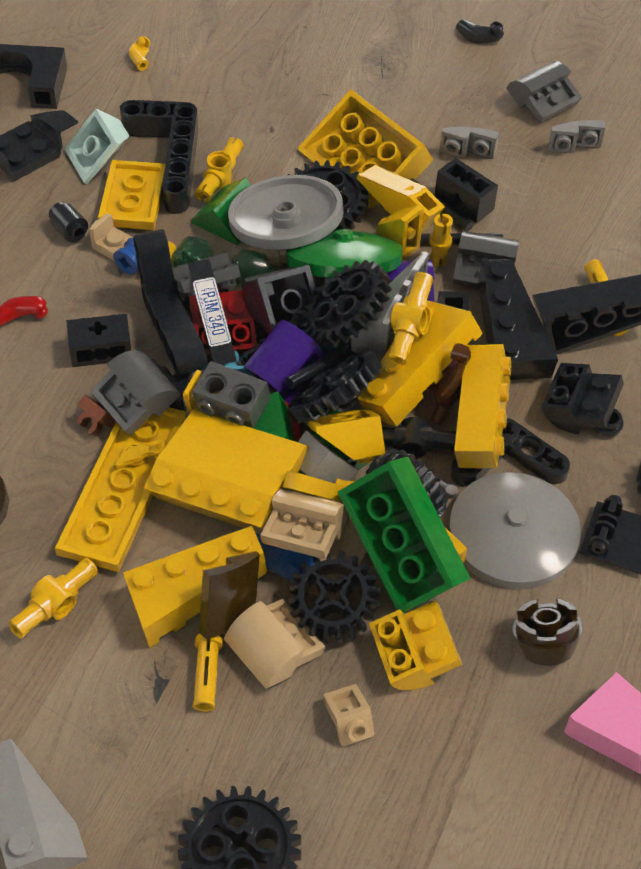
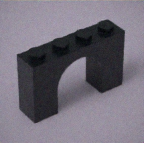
[0,44,67,109]

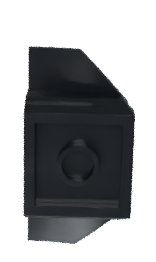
[0,110,78,181]

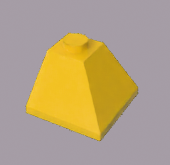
[306,408,385,463]

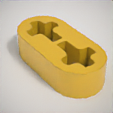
[283,471,345,503]

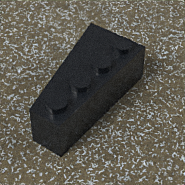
[478,259,558,380]
[532,274,641,355]

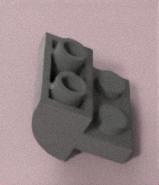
[506,61,582,124]
[452,230,519,288]
[172,252,241,306]
[91,350,181,435]

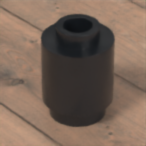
[49,202,88,242]

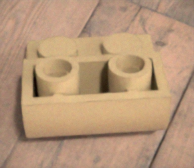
[260,488,350,559]
[224,599,325,689]

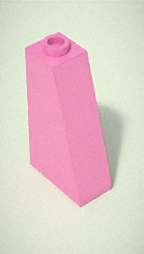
[564,672,641,774]

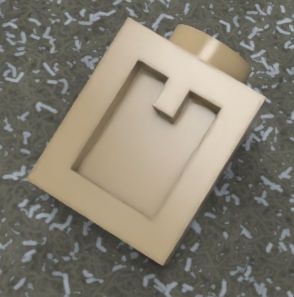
[89,213,133,261]
[323,684,375,746]

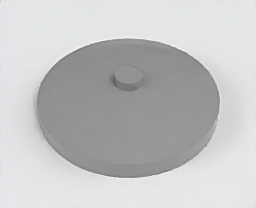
[228,175,344,250]
[448,472,581,589]

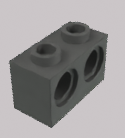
[192,361,271,429]

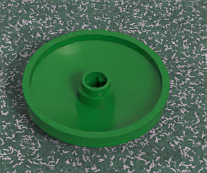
[286,229,403,278]

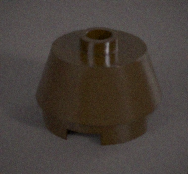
[512,599,583,666]

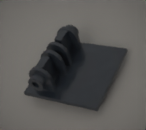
[579,495,641,574]

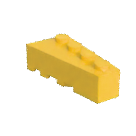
[123,526,267,648]

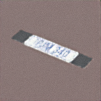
[188,259,237,364]

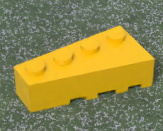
[358,300,482,427]
[454,344,511,468]

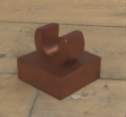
[77,395,116,436]

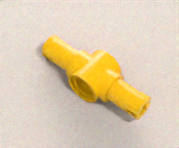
[194,137,244,203]
[388,272,434,365]
[8,558,98,639]

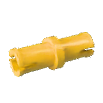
[429,214,453,267]

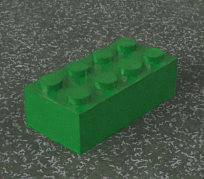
[338,457,471,613]

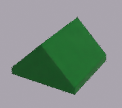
[191,177,251,246]

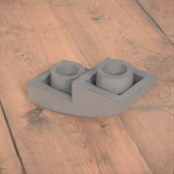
[548,120,605,153]
[439,127,499,159]

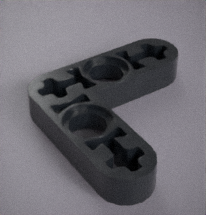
[451,418,570,487]

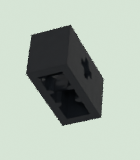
[435,158,498,223]
[66,314,132,367]

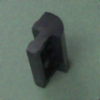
[541,363,624,434]

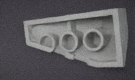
[349,251,429,360]
[0,739,88,869]

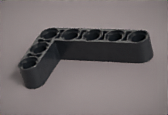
[120,100,198,214]
[133,229,208,376]

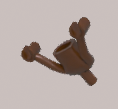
[430,343,471,426]

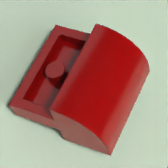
[189,290,257,354]

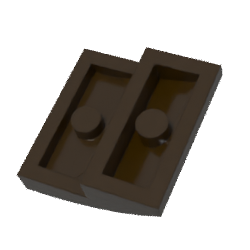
[199,551,260,639]

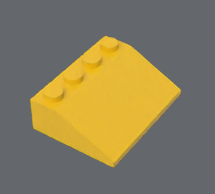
[297,89,433,209]
[144,410,308,534]

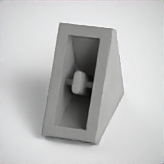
[298,431,358,484]

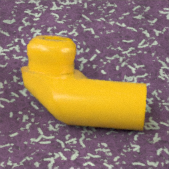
[128,36,151,71]

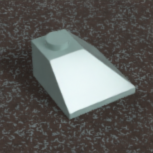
[64,109,129,184]

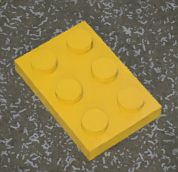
[98,160,165,230]

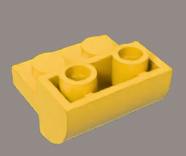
[369,600,463,690]

